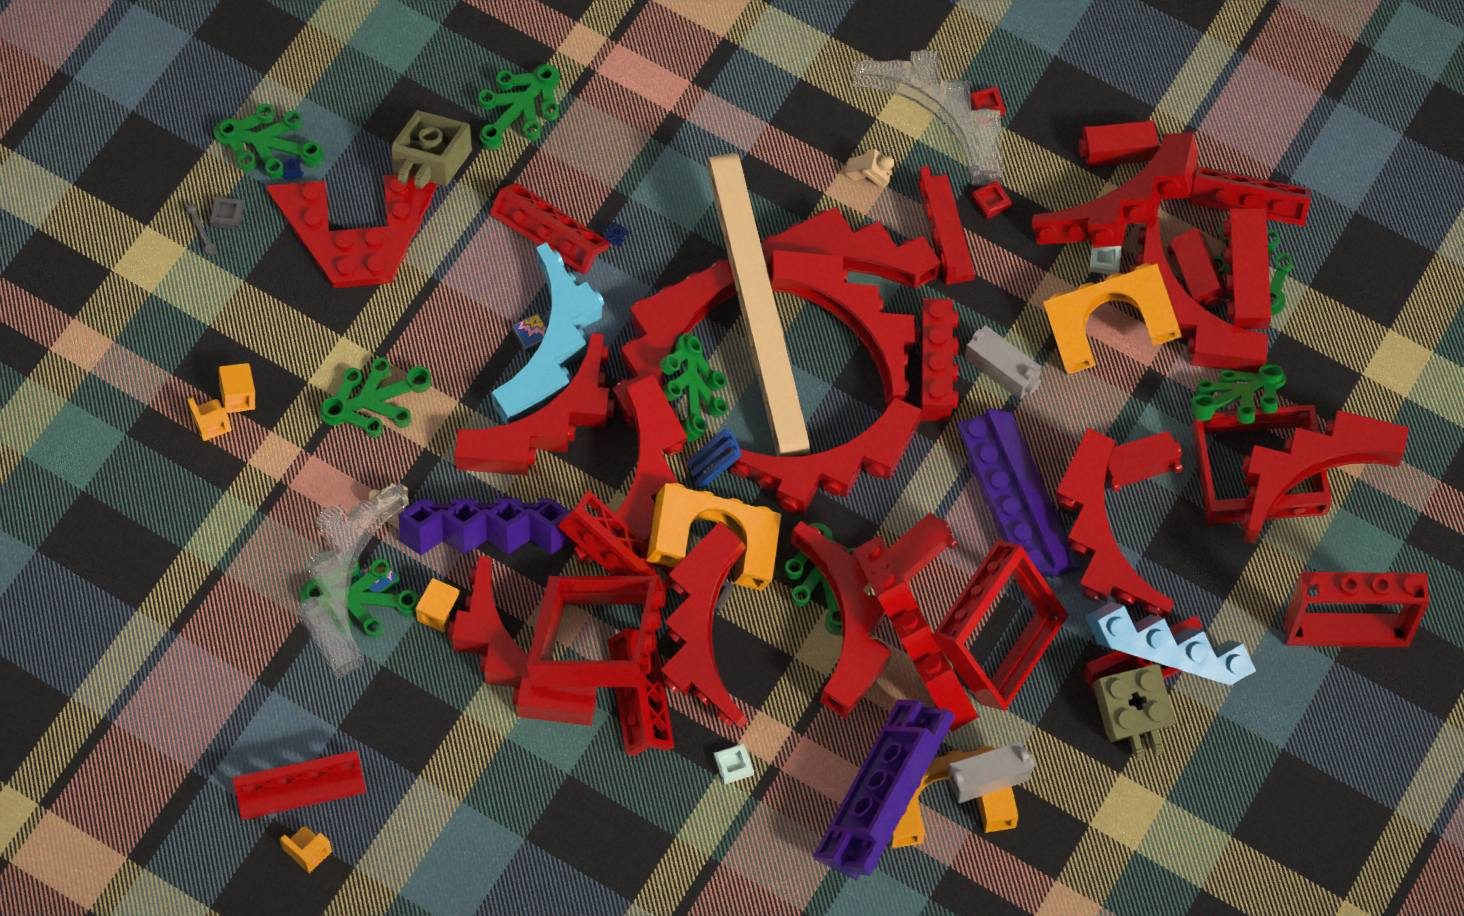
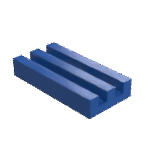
[686,429,742,488]

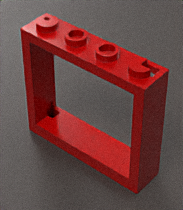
[1191,403,1332,524]
[932,540,1068,711]
[1284,572,1429,647]
[527,576,666,687]

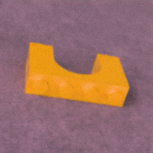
[1043,263,1182,375]
[646,483,781,591]
[890,745,1018,848]

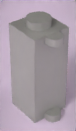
[965,325,1041,400]
[947,741,1035,804]

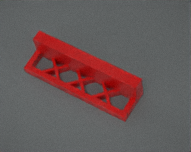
[918,166,975,285]
[1189,166,1311,227]
[489,182,610,274]
[557,490,674,605]
[1084,615,1202,697]
[607,628,674,756]
[232,750,366,820]

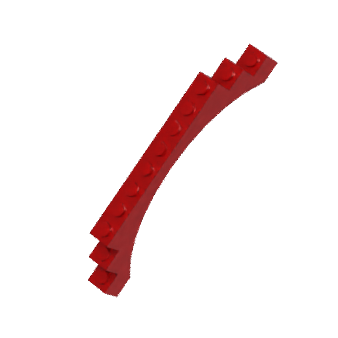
[612,207,941,430]

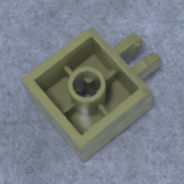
[392,110,472,189]
[1093,664,1176,761]

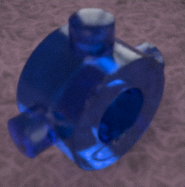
[281,158,304,180]
[604,222,629,246]

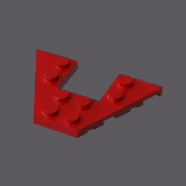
[267,174,438,288]

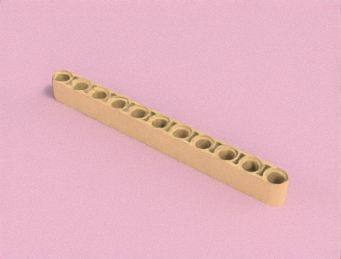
[707,152,810,457]

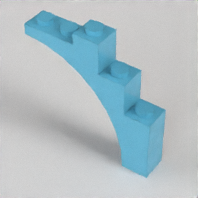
[492,242,604,425]

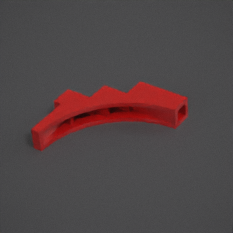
[1032,132,1199,248]
[1125,217,1268,373]
[767,250,919,407]
[454,333,615,476]
[573,374,687,565]
[727,397,922,515]
[1241,410,1409,544]
[1055,428,1175,618]
[661,521,749,729]
[791,521,892,720]
[853,535,979,732]
[448,556,597,726]

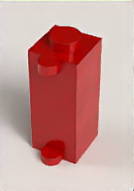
[1079,120,1159,167]
[1166,228,1229,309]
[1105,431,1182,492]
[888,512,958,587]

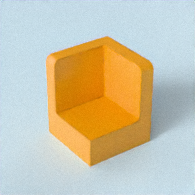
[219,363,255,413]
[187,397,232,441]
[416,578,459,633]
[280,826,332,873]

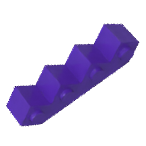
[398,498,572,555]

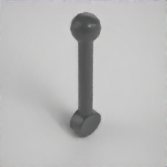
[186,203,217,256]

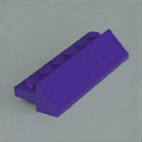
[957,408,1081,579]
[813,699,955,881]

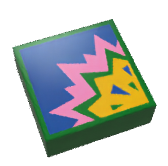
[356,557,400,594]

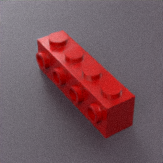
[1223,209,1271,329]
[920,298,958,422]

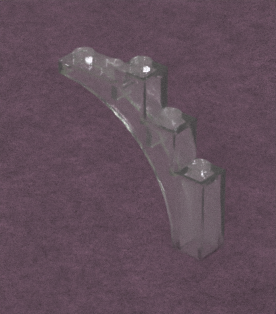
[852,50,1003,185]
[297,483,409,680]

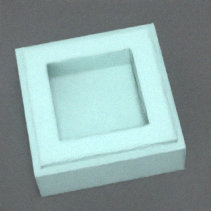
[1089,245,1122,275]
[714,744,754,785]

